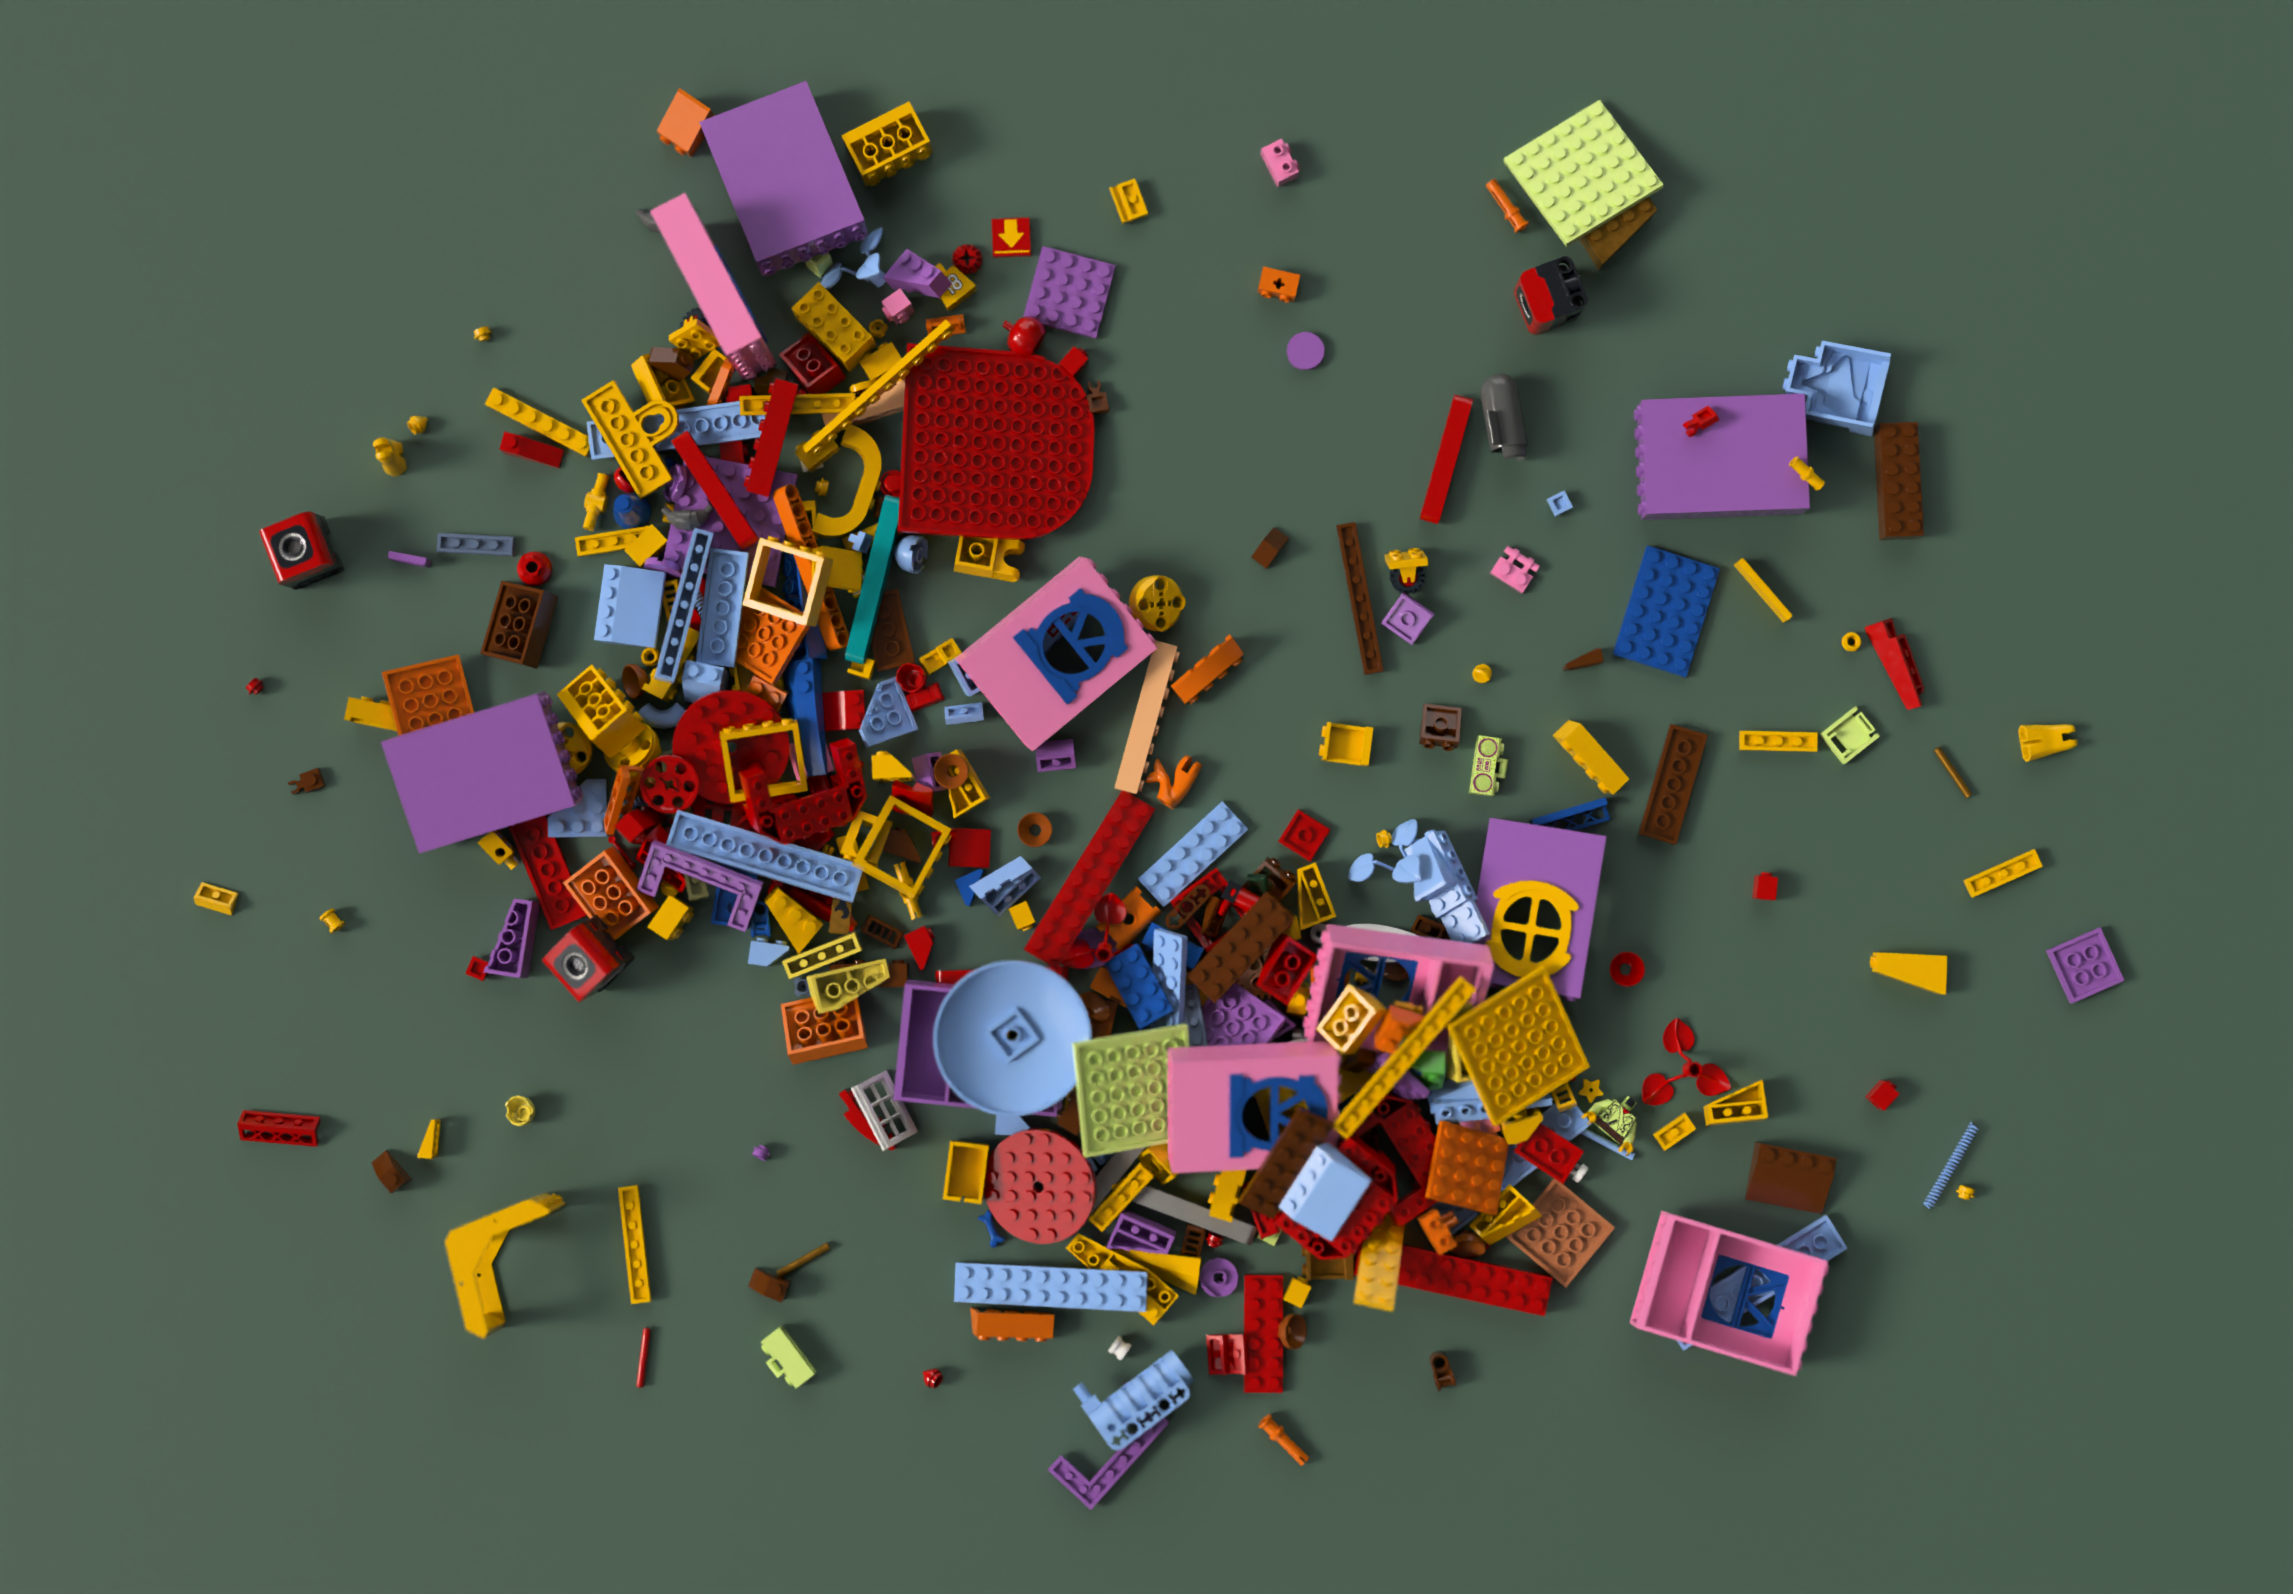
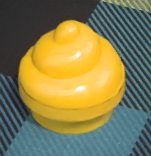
[407,416,428,435]

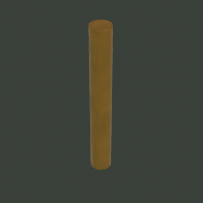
[1933,746,1972,798]
[776,1242,831,1277]

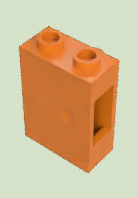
[1416,1206,1459,1255]

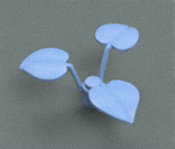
[821,227,886,290]
[1348,819,1421,883]

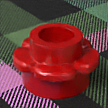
[246,677,264,695]
[1205,1231,1224,1247]

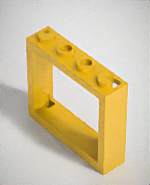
[743,536,834,627]
[720,718,808,803]
[852,795,951,898]

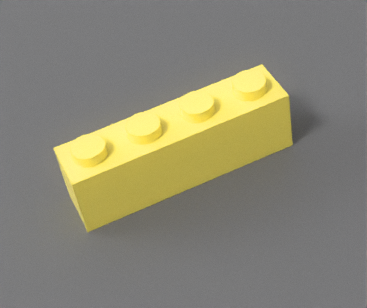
[782,931,863,979]

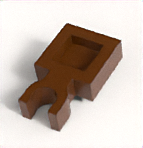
[1087,380,1109,415]
[288,768,326,795]

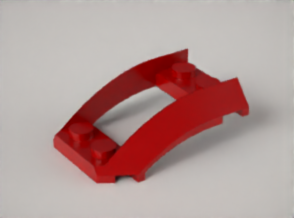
[1170,867,1247,953]

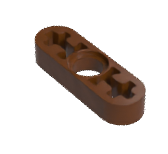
[1165,885,1210,929]

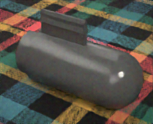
[1480,373,1528,461]

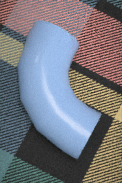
[638,702,686,729]

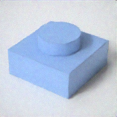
[1547,490,1573,517]

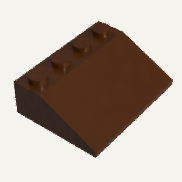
[480,581,559,669]
[1745,1142,1837,1214]

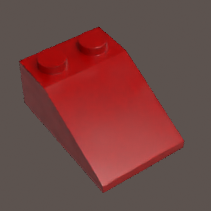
[779,332,846,394]
[822,690,867,732]
[1256,933,1317,1006]

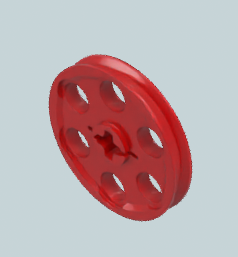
[640,755,699,814]

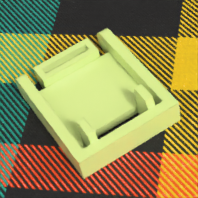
[1819,706,1880,764]

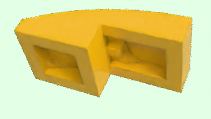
[918,638,962,676]

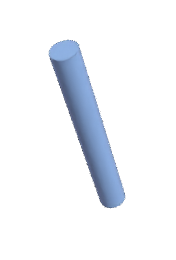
[1580,1128,1635,1160]

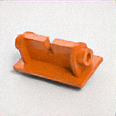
[926,314,966,335]

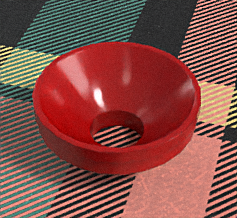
[517,552,553,586]
[1609,952,1645,987]

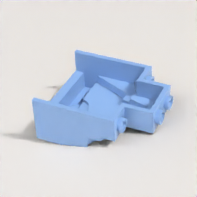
[1782,341,1891,437]

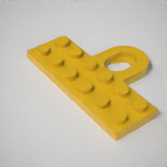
[581,380,679,499]

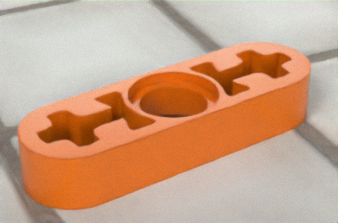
[707,358,735,405]

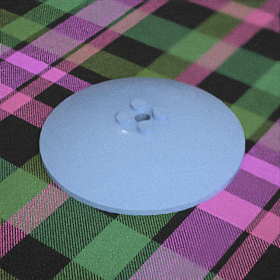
[933,960,1092,1116]

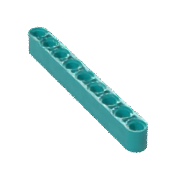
[845,495,899,665]

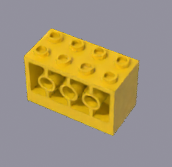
[841,101,933,186]
[791,282,877,373]
[556,664,646,758]

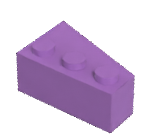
[1106,1209,1176,1254]

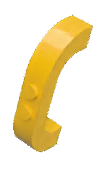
[812,425,882,539]

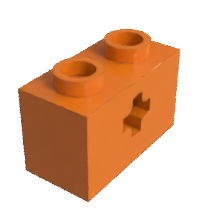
[1257,266,1300,303]

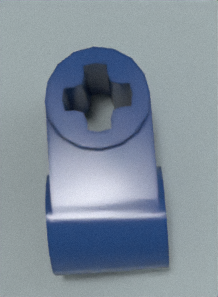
[751,901,772,938]

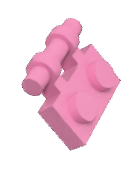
[1490,546,1540,593]

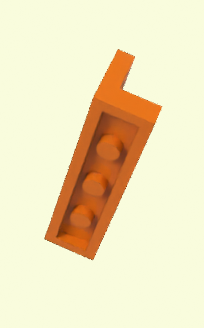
[603,765,644,835]

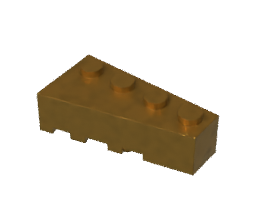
[1580,197,1657,270]

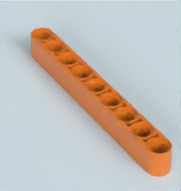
[773,484,850,651]

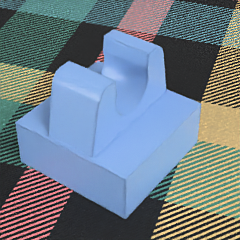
[848,531,874,554]

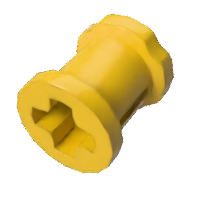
[319,908,346,934]

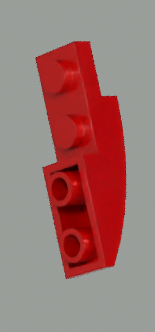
[839,1089,897,1151]

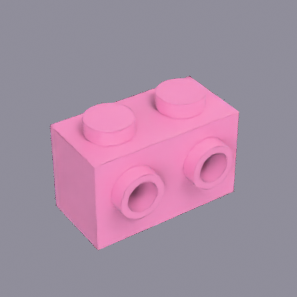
[1261,138,1300,187]
[881,288,914,325]

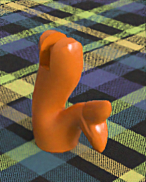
[1145,755,1202,809]

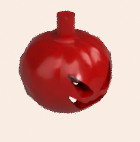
[1002,316,1046,357]

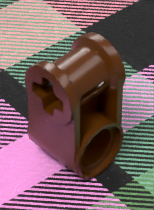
[1429,1351,1457,1391]

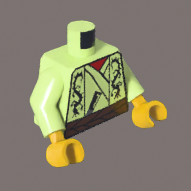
[1581,1096,1637,1156]

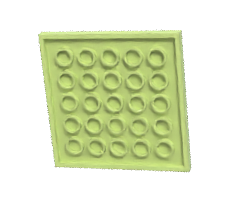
[1504,100,1664,247]
[1072,1024,1189,1158]

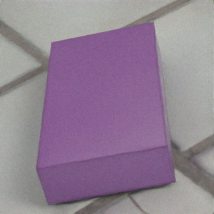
[388,551,431,568]

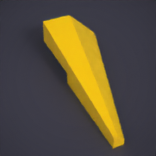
[1104,1245,1201,1295]

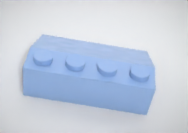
[594,564,666,648]
[1279,1143,1372,1241]

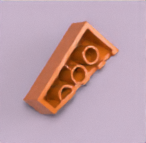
[1171,634,1244,705]
[970,1307,1054,1342]

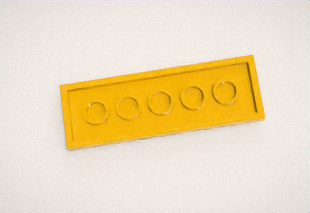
[1354,1213,1405,1312]

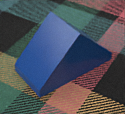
[955,869,984,906]

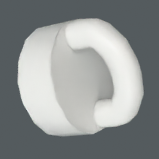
[1570,1163,1589,1183]

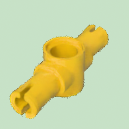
[583,473,609,531]
[893,861,923,920]

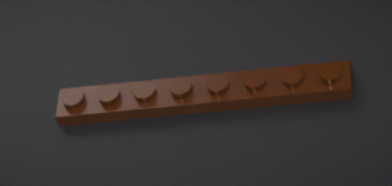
[1336,522,1383,675]

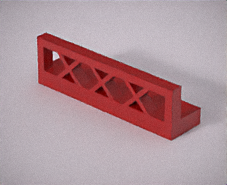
[237,1110,321,1147]

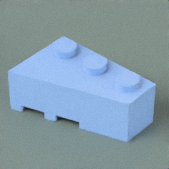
[969,856,1041,917]

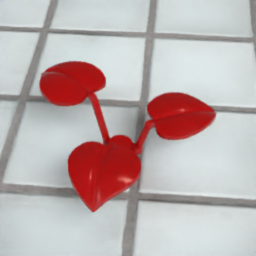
[1061,893,1146,969]
[1642,1018,1731,1105]

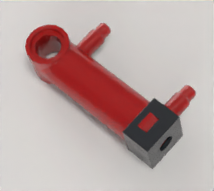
[1218,880,1293,930]

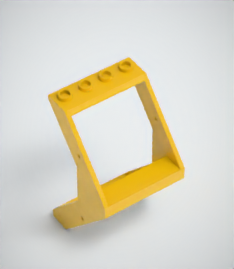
[445,1193,567,1339]

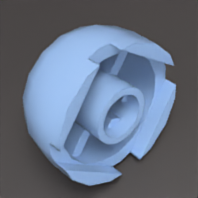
[893,535,928,574]

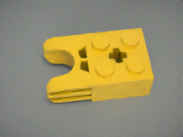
[954,537,1025,582]

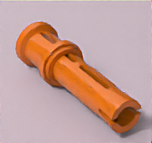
[1486,179,1529,233]
[1258,1414,1309,1466]

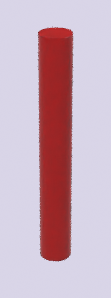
[636,1328,651,1388]

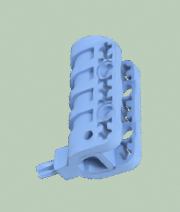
[1073,1350,1194,1450]

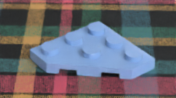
[859,677,918,749]
[548,779,607,838]

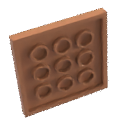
[1506,1178,1615,1287]

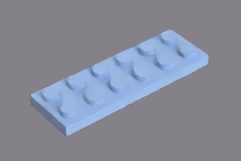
[696,548,750,668]
[1138,801,1248,907]
[1150,928,1187,1029]

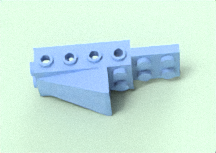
[1404,829,1490,944]
[1427,1079,1552,1124]

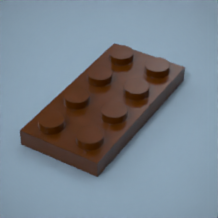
[871,589,916,672]

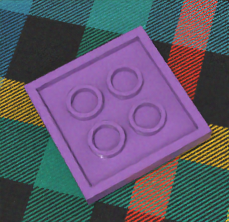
[2046,927,2125,1003]
[1366,1053,1430,1099]

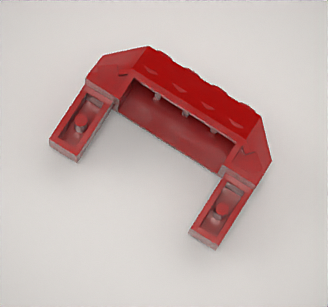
[739,738,867,845]
[1340,1095,1438,1226]
[1274,1133,1398,1260]

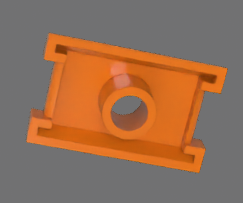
[1095,886,1162,952]

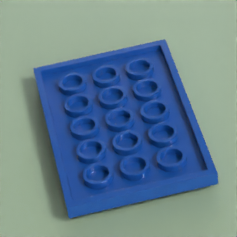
[1612,546,1720,678]

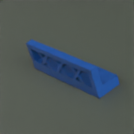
[1529,797,1610,831]

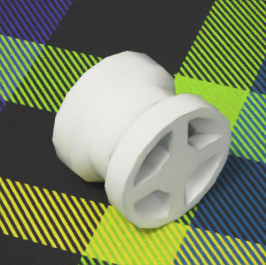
[1108,1336,1132,1360]

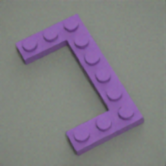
[637,840,763,932]
[1048,1381,1170,1510]

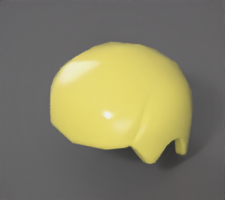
[505,1095,535,1127]

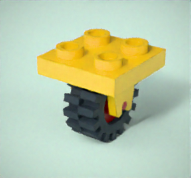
[669,307,720,360]
[1385,548,1428,595]

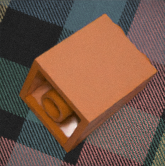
[657,88,714,157]

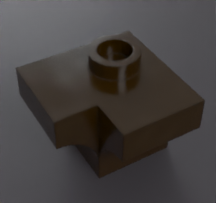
[754,368,788,396]

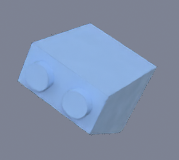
[682,660,730,703]

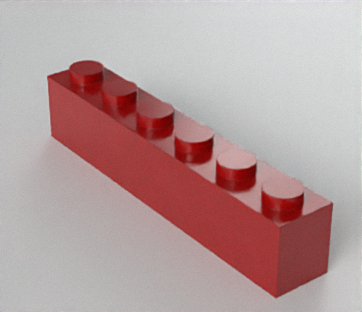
[744,378,798,498]

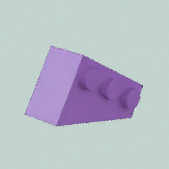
[882,249,952,298]

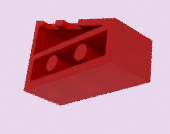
[614,805,668,845]
[635,824,687,893]

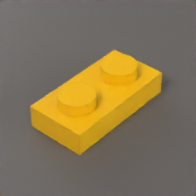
[1652,1113,1696,1151]

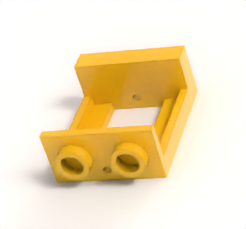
[840,810,893,868]

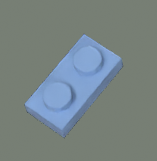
[944,702,984,725]

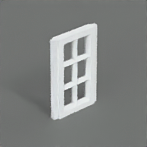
[851,1070,918,1151]

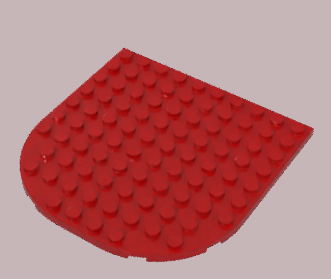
[898,343,1094,540]

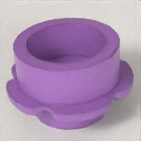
[752,1145,771,1161]

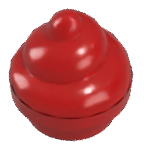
[923,1368,943,1388]

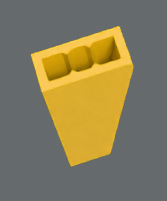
[1870,952,1947,995]

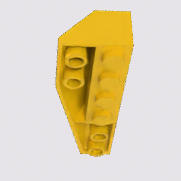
[1066,1233,1179,1326]

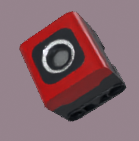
[1514,256,1588,335]
[259,511,345,590]
[542,914,635,1003]

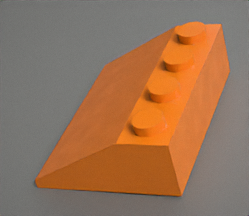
[563,846,660,940]
[781,997,868,1065]

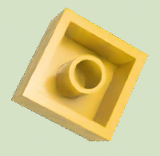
[648,895,695,940]

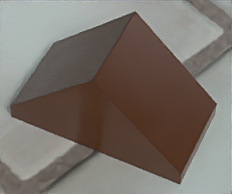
[1251,527,1289,569]

